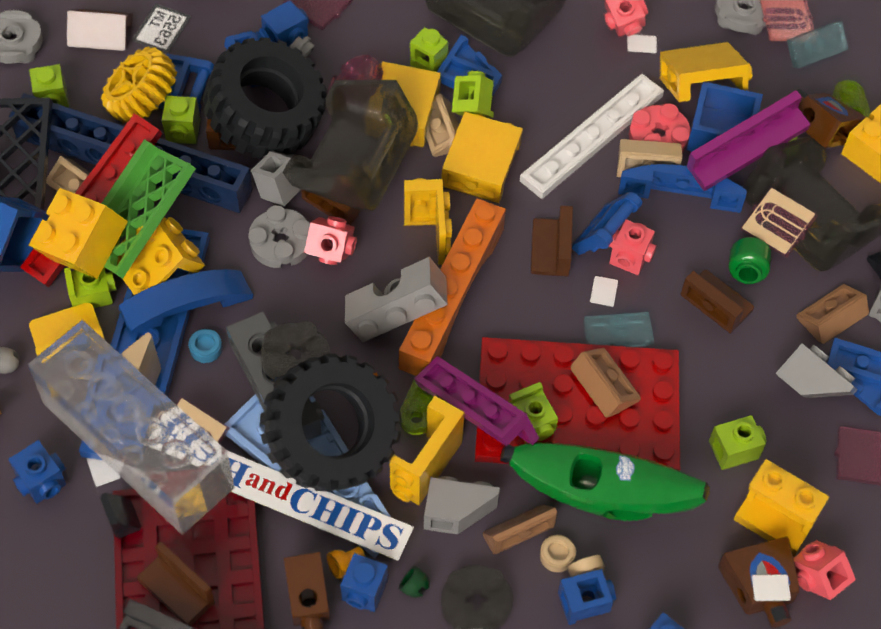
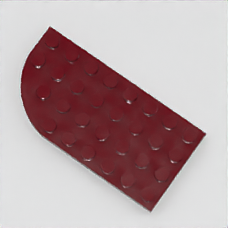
[113,480,265,629]

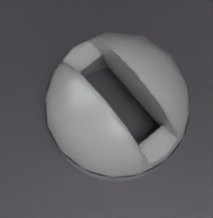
[0,347,19,374]

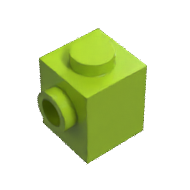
[29,64,70,108]
[162,96,201,144]
[709,415,766,470]

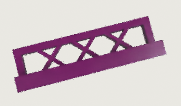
[687,90,811,191]
[414,356,539,446]

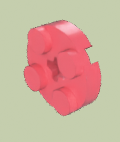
[629,103,691,152]

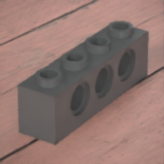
[226,312,324,440]

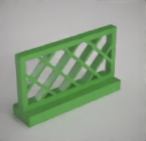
[101,140,196,278]

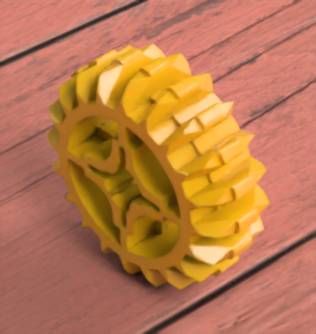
[101,47,177,124]

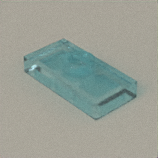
[787,21,848,68]
[583,312,654,347]

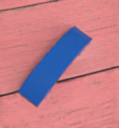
[618,164,747,213]
[119,269,253,334]

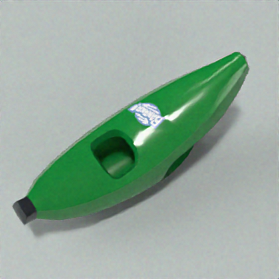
[499,443,710,521]

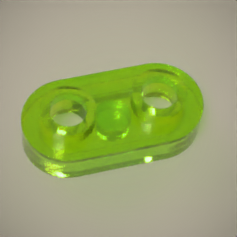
[832,80,871,118]
[400,380,433,435]

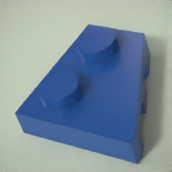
[437,35,502,97]
[827,338,881,416]

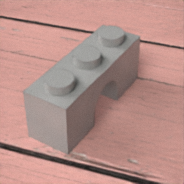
[345,257,448,342]

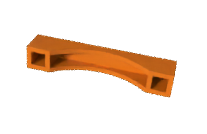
[399,198,506,376]

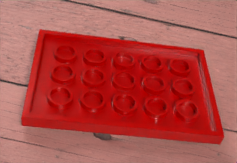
[475,337,680,471]

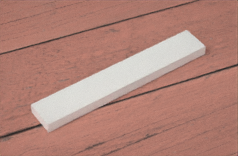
[520,74,664,199]

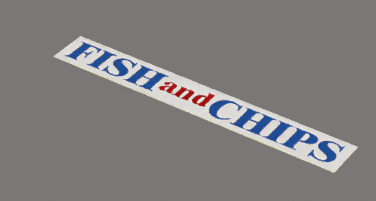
[149,426,414,561]

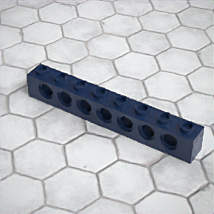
[9,93,253,213]

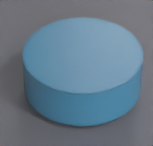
[188,329,223,363]

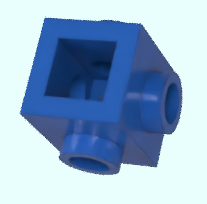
[8,440,67,504]

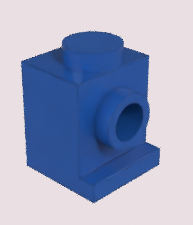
[558,569,616,625]

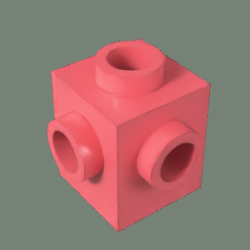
[604,0,648,37]
[304,216,357,265]
[608,220,657,276]
[793,540,856,600]

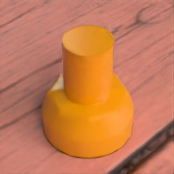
[326,546,365,579]

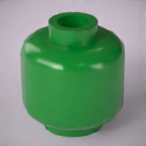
[728,237,771,284]

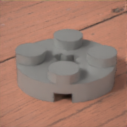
[715,0,774,35]
[0,10,43,64]
[248,205,310,268]

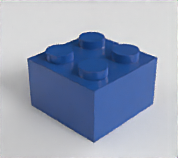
[686,82,763,152]
[0,196,48,272]

